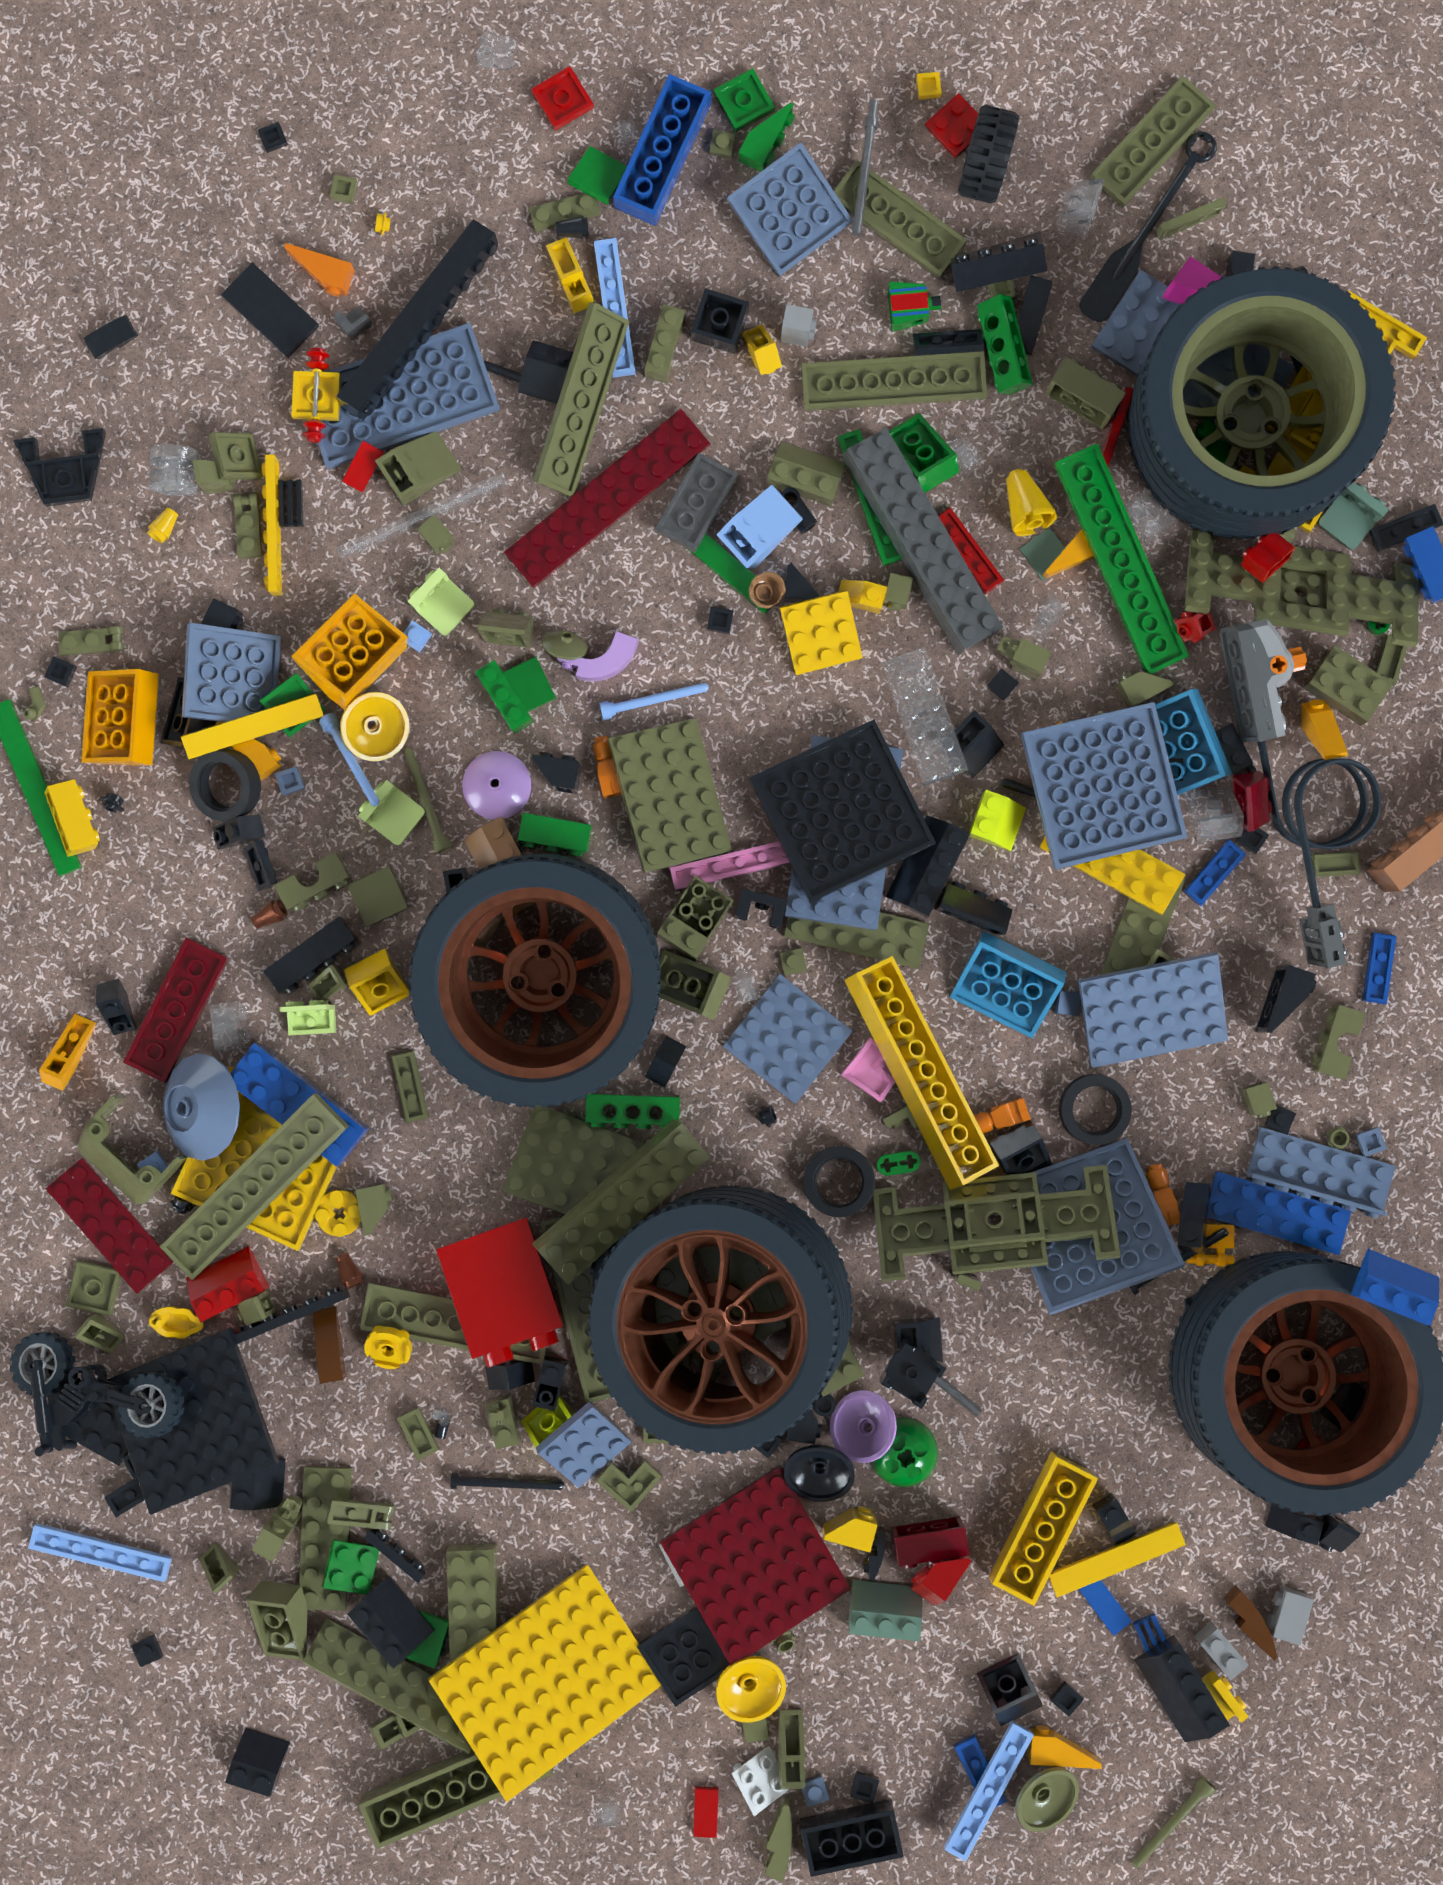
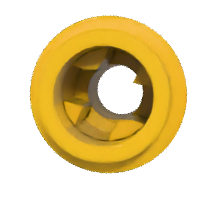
[147,507,178,543]

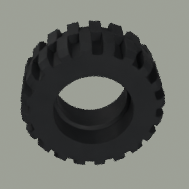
[958,105,1019,204]

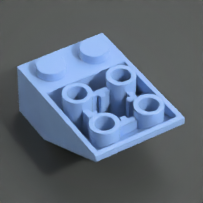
[717,485,803,568]

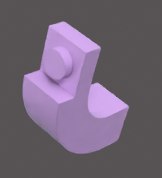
[557,631,639,681]

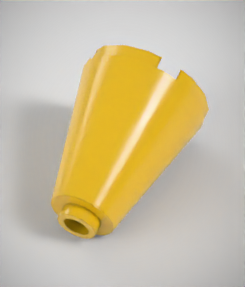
[1006,469,1057,536]

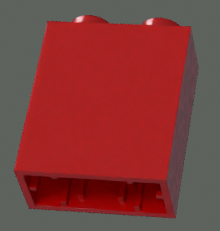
[436,1218,565,1368]

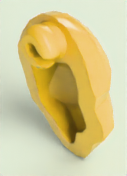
[148,1306,204,1339]

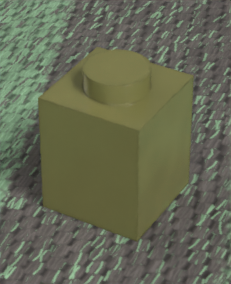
[417,515,455,555]
[883,573,913,611]
[1241,1081,1277,1118]

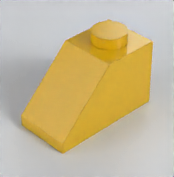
[742,324,782,375]
[838,580,887,614]

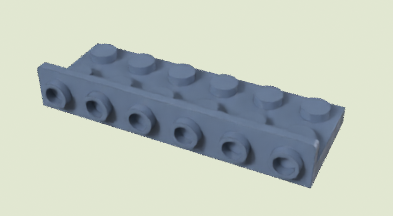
[1246,1127,1396,1219]

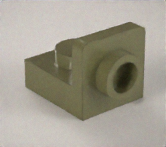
[881,1105,918,1129]

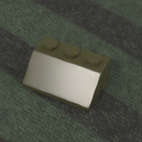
[767,442,846,507]

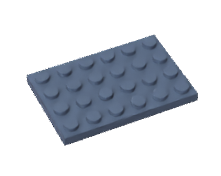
[1078,952,1228,1068]

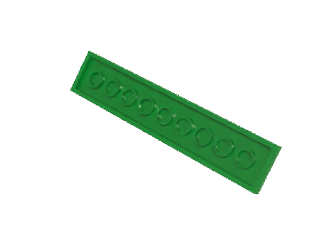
[1054,443,1189,674]

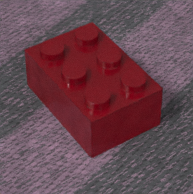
[891,1516,970,1569]

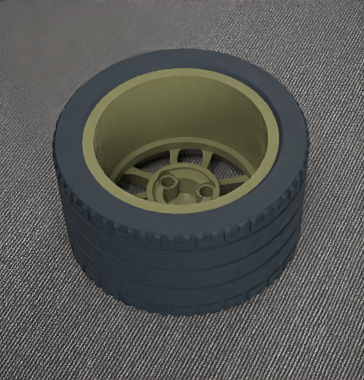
[1127,266,1396,540]

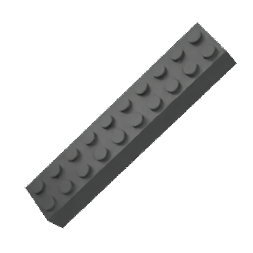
[842,428,1003,655]

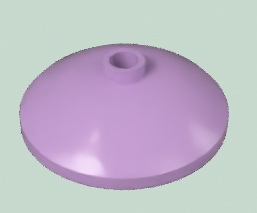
[462,751,531,820]
[830,1390,897,1463]

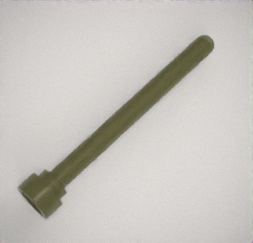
[404,747,453,853]
[1132,1776,1217,1868]

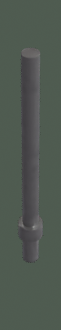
[852,99,879,237]

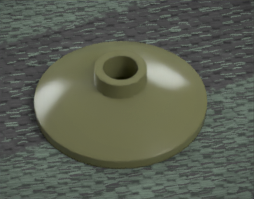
[541,630,587,660]

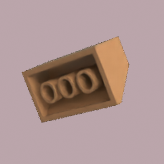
[464,816,536,920]

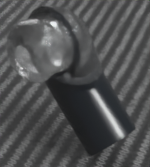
[432,1407,450,1439]

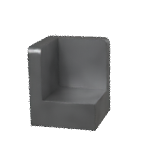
[333,307,372,341]

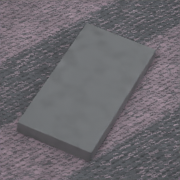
[655,453,739,553]

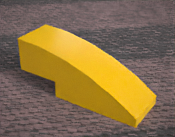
[546,237,594,314]

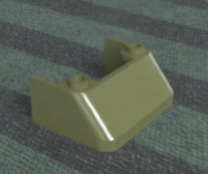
[78,1094,187,1204]

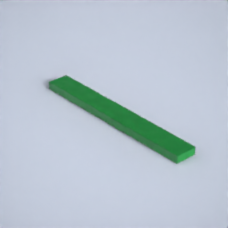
[0,699,82,877]

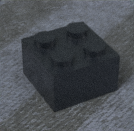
[691,288,749,354]

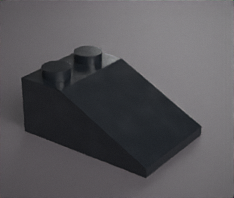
[1255,965,1316,1033]

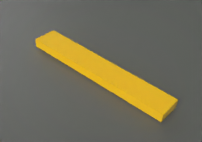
[180,693,324,759]
[1049,1522,1186,1598]

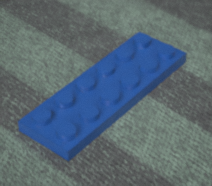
[1208,1171,1351,1255]

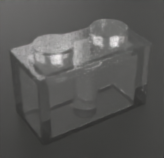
[210,1002,251,1051]

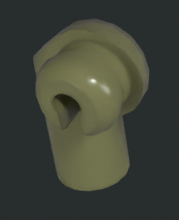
[23,686,46,721]

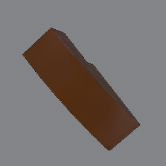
[313,1306,346,1384]
[1223,1585,1277,1661]

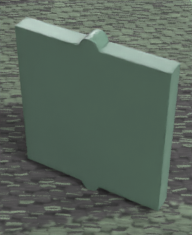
[1019,527,1065,581]

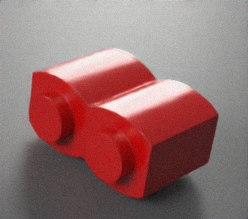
[1241,532,1296,583]

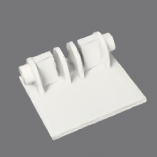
[731,1746,789,1816]

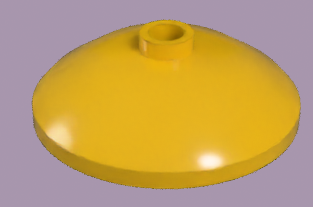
[340,692,409,761]
[716,1656,786,1723]

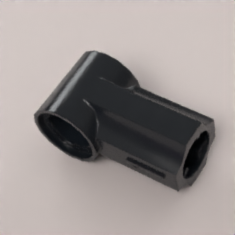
[781,487,818,535]

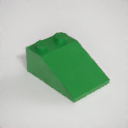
[889,413,959,493]

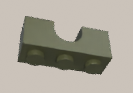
[644,304,686,384]
[274,853,352,913]
[1311,1005,1366,1080]

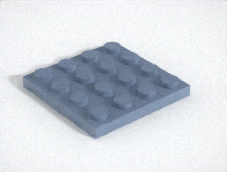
[726,142,853,277]
[182,623,281,722]
[723,974,852,1104]

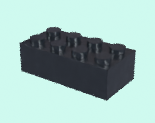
[800,1799,904,1877]

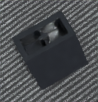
[940,710,1005,778]
[532,752,582,794]
[893,1317,943,1363]

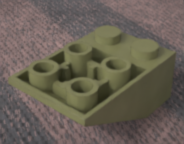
[375,431,462,506]
[657,876,734,962]

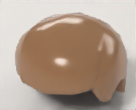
[748,571,786,609]

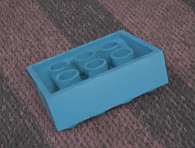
[1155,689,1232,796]
[950,931,1066,1038]

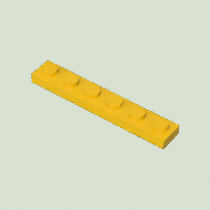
[262,454,282,596]

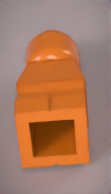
[592,736,622,799]
[974,1097,1031,1134]
[1146,1163,1180,1226]

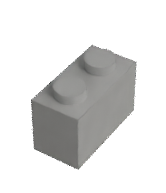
[781,304,817,347]
[1266,1586,1314,1646]
[1194,1621,1249,1680]

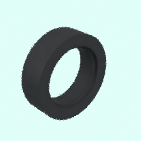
[189,749,261,821]
[1059,1074,1132,1145]
[804,1147,875,1217]

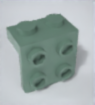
[1318,482,1389,550]

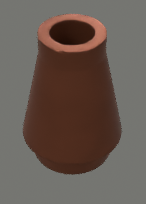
[251,900,288,929]
[335,1253,363,1290]

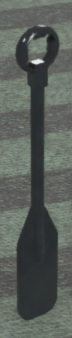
[1079,132,1217,322]

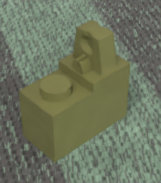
[997,636,1052,681]
[485,1393,522,1450]
[252,1494,303,1562]

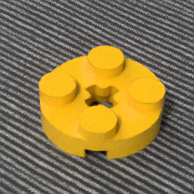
[315,1190,361,1237]
[364,1326,412,1369]

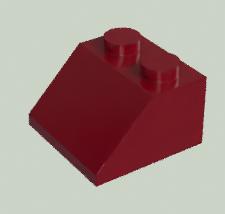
[1232,771,1272,832]

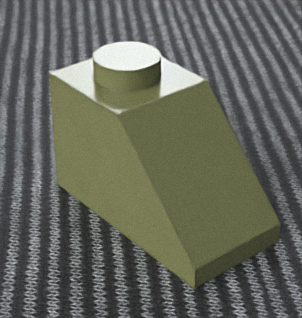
[192,459,237,495]
[1116,671,1174,708]
[355,1183,393,1236]
[236,1290,276,1325]

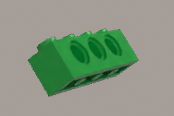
[977,294,1033,395]
[585,1094,680,1129]

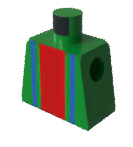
[887,282,941,332]

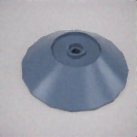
[162,1053,240,1161]

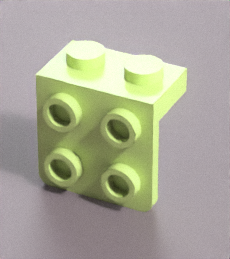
[408,568,474,636]
[358,780,425,846]
[280,1000,336,1036]

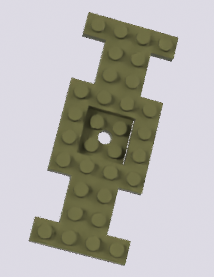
[1185,530,1419,648]
[873,1165,1121,1282]

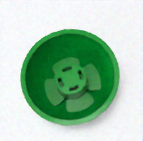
[871,1417,938,1487]

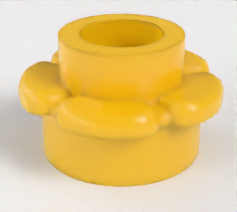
[375,212,391,236]

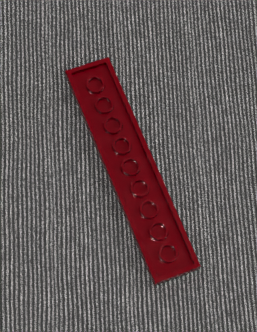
[504,409,710,589]

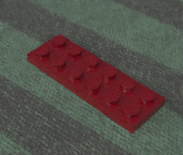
[123,938,229,1083]
[46,1158,174,1294]

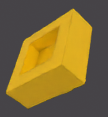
[916,72,942,100]

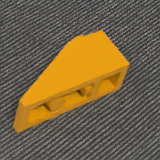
[1042,529,1094,578]
[1301,699,1348,760]
[216,721,282,781]
[39,1014,96,1091]
[1027,1725,1102,1769]

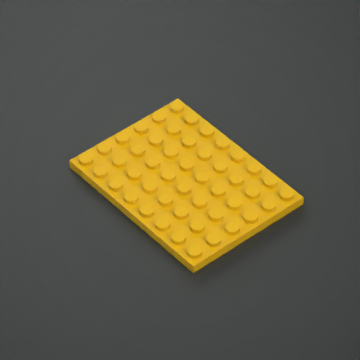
[428,1564,662,1802]

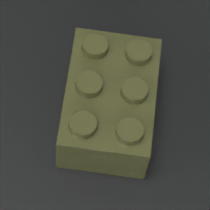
[1045,357,1126,429]
[1302,645,1393,726]

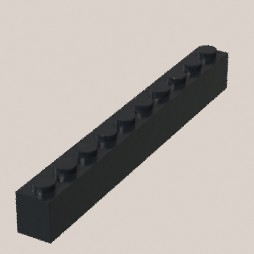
[336,219,499,421]

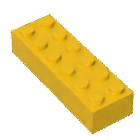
[988,1451,1098,1606]

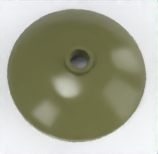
[1015,1767,1079,1832]

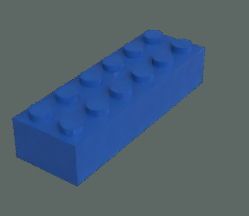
[613,74,711,226]
[230,1043,370,1167]

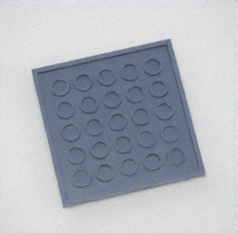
[1020,702,1188,870]
[1019,1138,1185,1315]

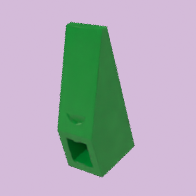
[739,102,795,172]

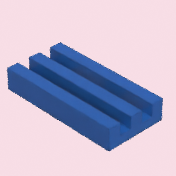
[1132,1613,1166,1652]

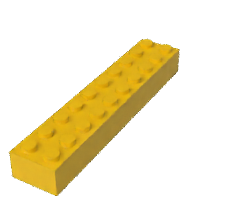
[844,956,999,1190]

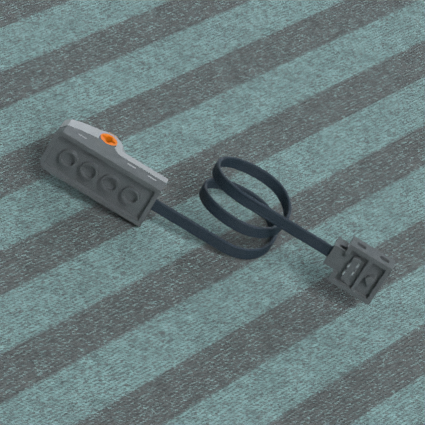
[1219,619,1381,968]

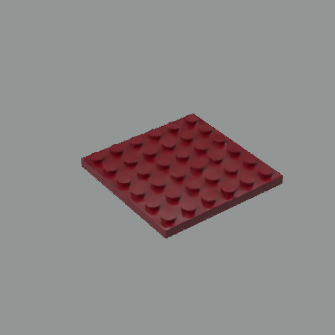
[659,1466,851,1666]

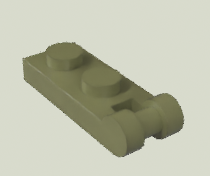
[233,493,262,559]
[58,626,125,656]
[326,1498,395,1530]

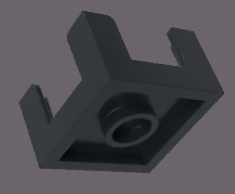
[735,889,788,930]
[879,1339,946,1409]

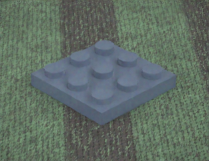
[536,1401,632,1488]

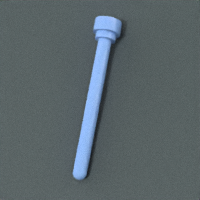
[599,683,709,720]
[319,713,379,806]

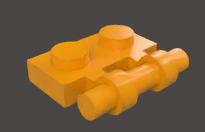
[1186,1224,1235,1267]

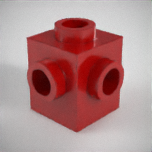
[1174,610,1216,643]

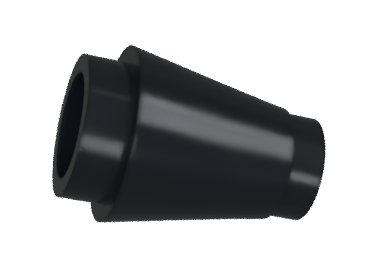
[556,215,589,239]

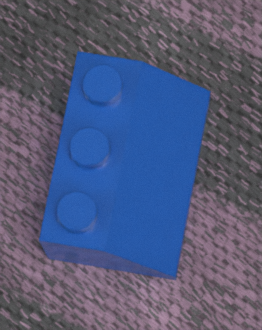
[1402,526,1443,604]
[1350,1249,1439,1326]

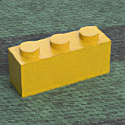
[44,779,100,857]

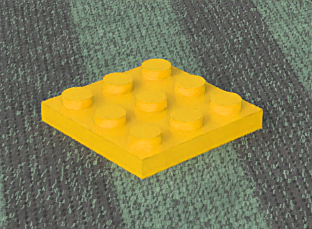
[779,590,863,675]

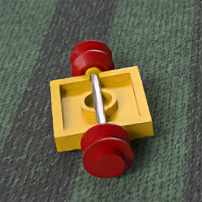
[291,347,341,443]

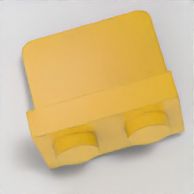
[1201,1670,1248,1723]

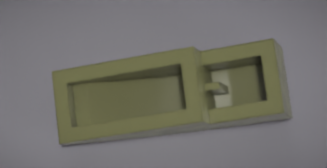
[778,1710,806,1790]
[368,1712,421,1750]
[764,1797,792,1882]

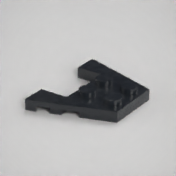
[14,428,106,507]

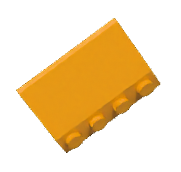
[292,593,408,710]
[81,669,159,766]

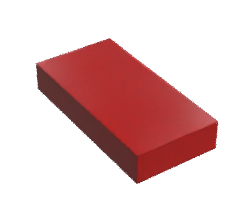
[342,440,384,493]
[693,1786,719,1838]

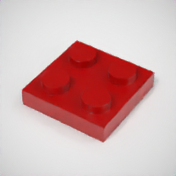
[531,66,594,131]
[925,93,978,159]

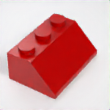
[186,1246,270,1323]
[910,1558,972,1606]

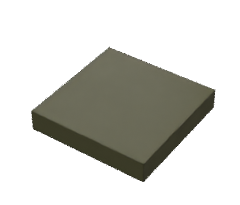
[209,432,263,480]
[347,866,409,927]
[66,1260,122,1316]

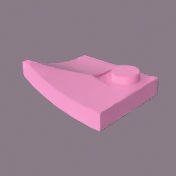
[841,1037,895,1103]

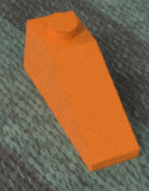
[284,243,355,297]

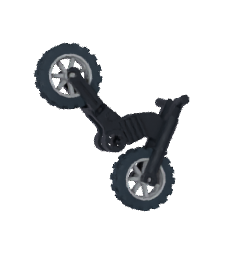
[10,1332,184,1456]

